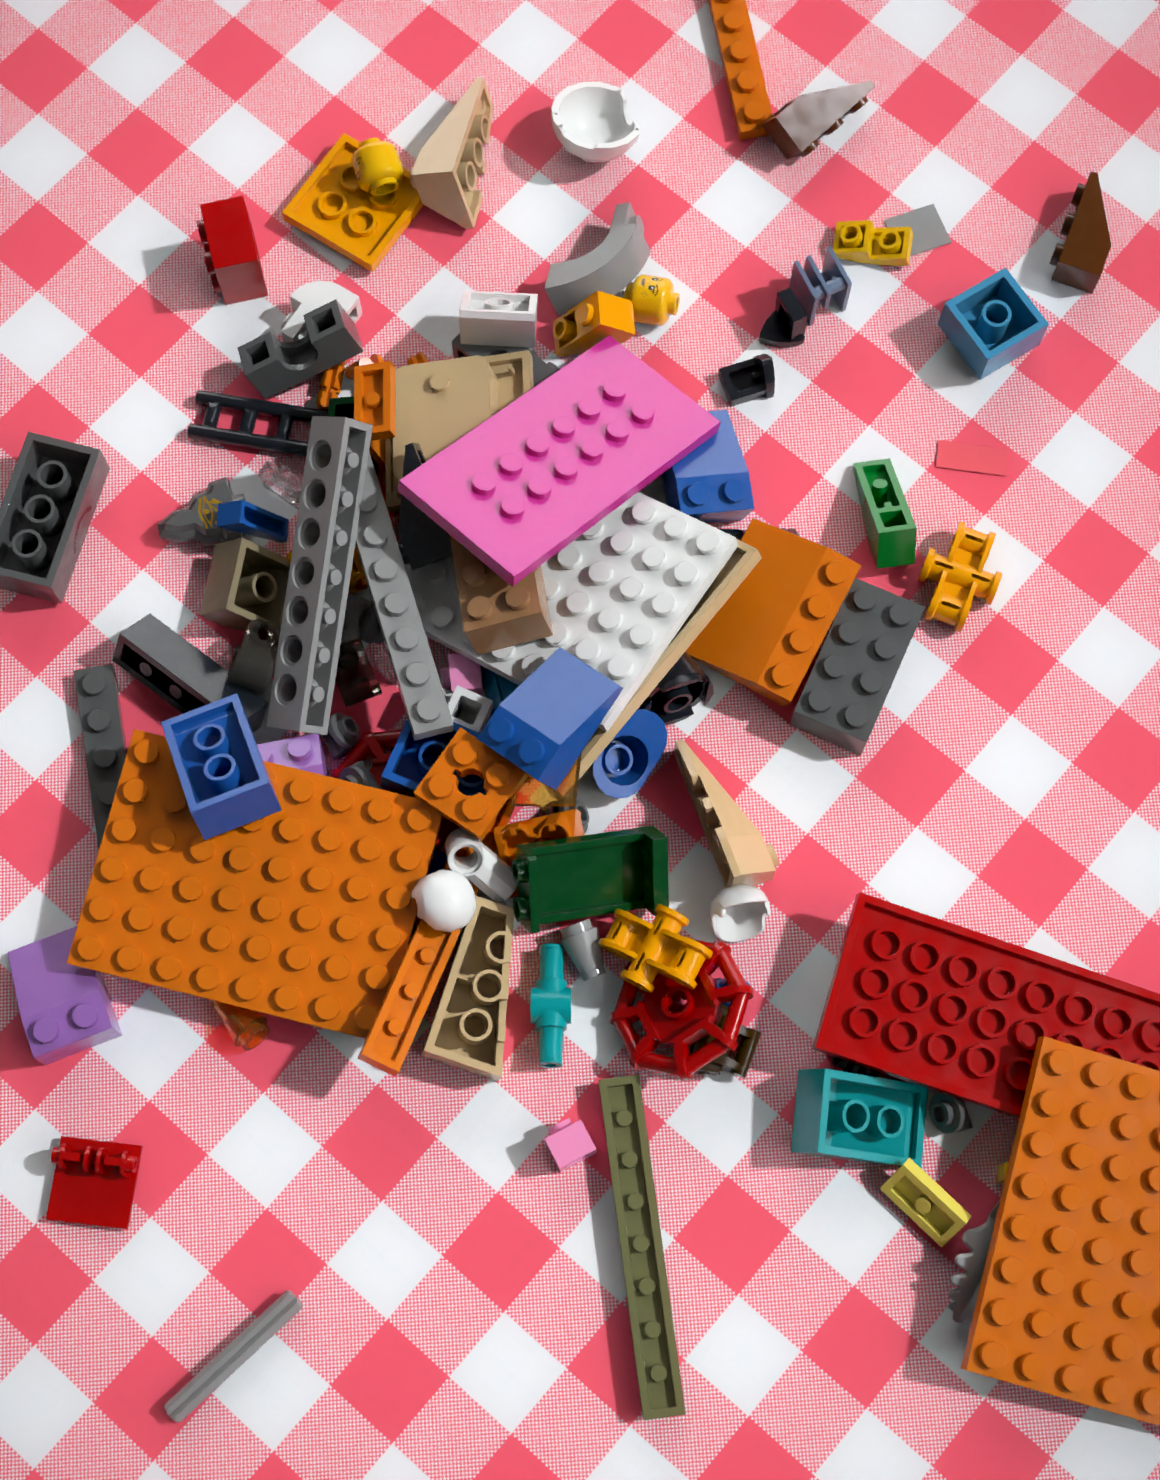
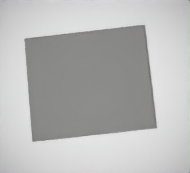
[884,204,952,256]

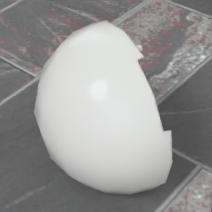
[551,82,641,163]

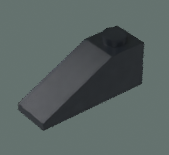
[398,443,453,570]

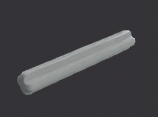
[164,1290,303,1423]

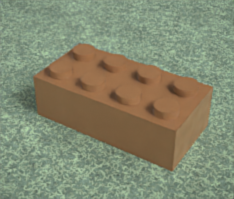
[450,535,553,655]

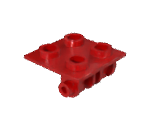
[46,1136,143,1229]

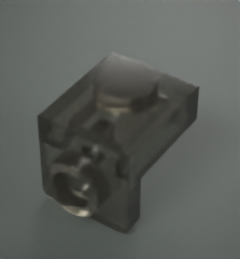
[335,638,382,707]

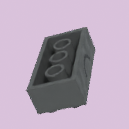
[0,432,110,604]
[790,578,925,756]

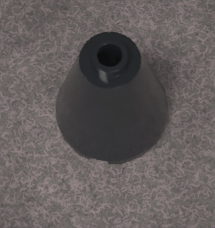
[639,651,714,725]

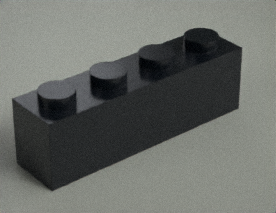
[112,614,269,733]

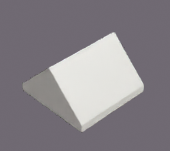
[459,290,538,348]

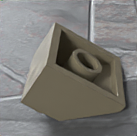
[199,537,290,637]

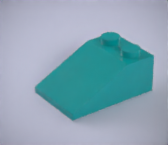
[791,1068,928,1168]

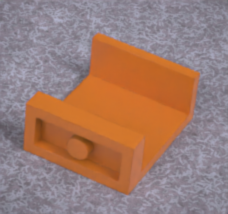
[354,361,396,473]

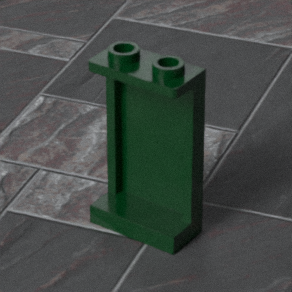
[511,826,669,934]

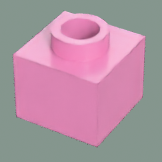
[441,653,484,696]
[544,1118,596,1172]

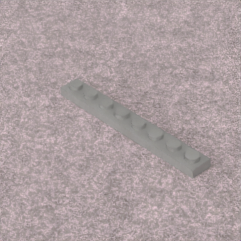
[355,452,454,741]

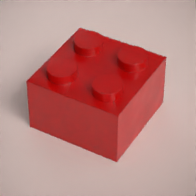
[196,195,268,305]

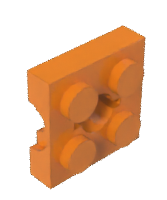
[413,727,528,841]

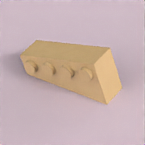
[421,896,514,1081]

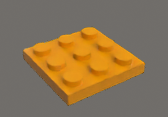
[282,133,424,272]

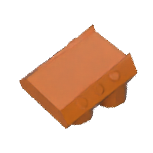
[494,809,585,898]

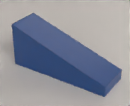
[216,500,289,543]

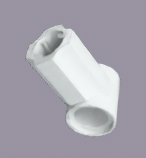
[445,828,518,903]

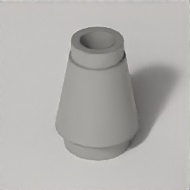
[560,919,606,981]

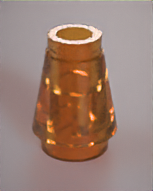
[212,1001,270,1051]

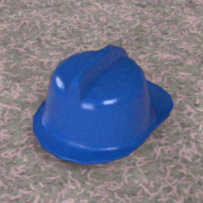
[592,709,667,799]

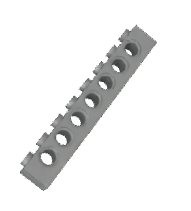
[266,416,373,735]

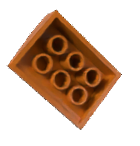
[686,518,862,707]

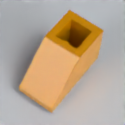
[553,290,635,356]

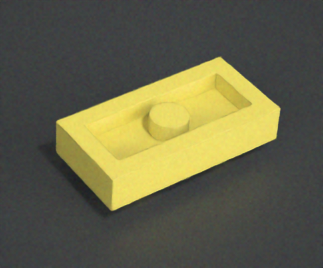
[880,1158,972,1247]

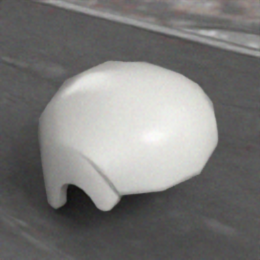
[411,870,476,932]
[709,884,771,943]

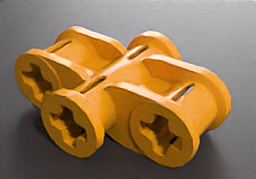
[918,521,1003,632]
[598,904,713,993]

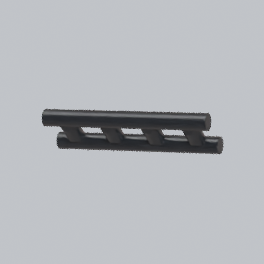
[187,390,328,457]

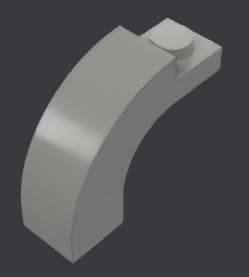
[544,202,650,316]

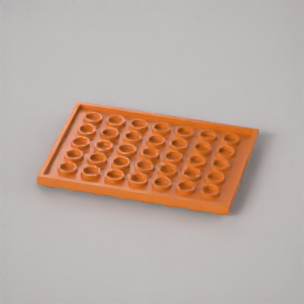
[67,729,443,1039]
[961,1036,1160,1426]

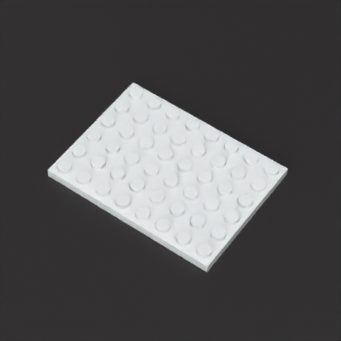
[360,492,739,732]

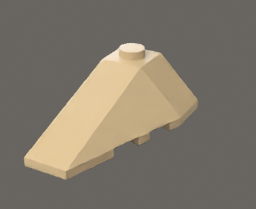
[410,77,493,229]
[673,739,779,888]

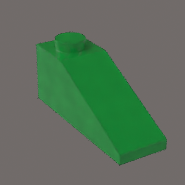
[853,458,917,569]

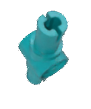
[530,943,571,1068]

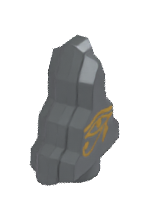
[157,477,246,546]

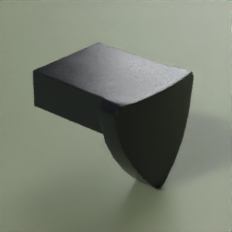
[759,287,807,347]
[718,354,775,407]

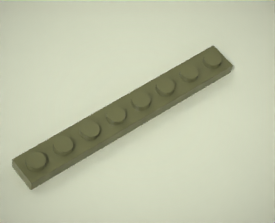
[598,1074,686,1420]

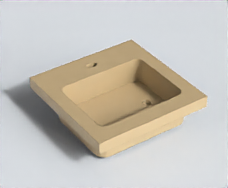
[385,350,534,513]

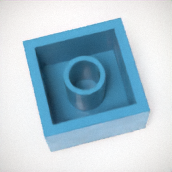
[938,267,1049,380]

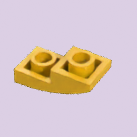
[833,220,913,266]

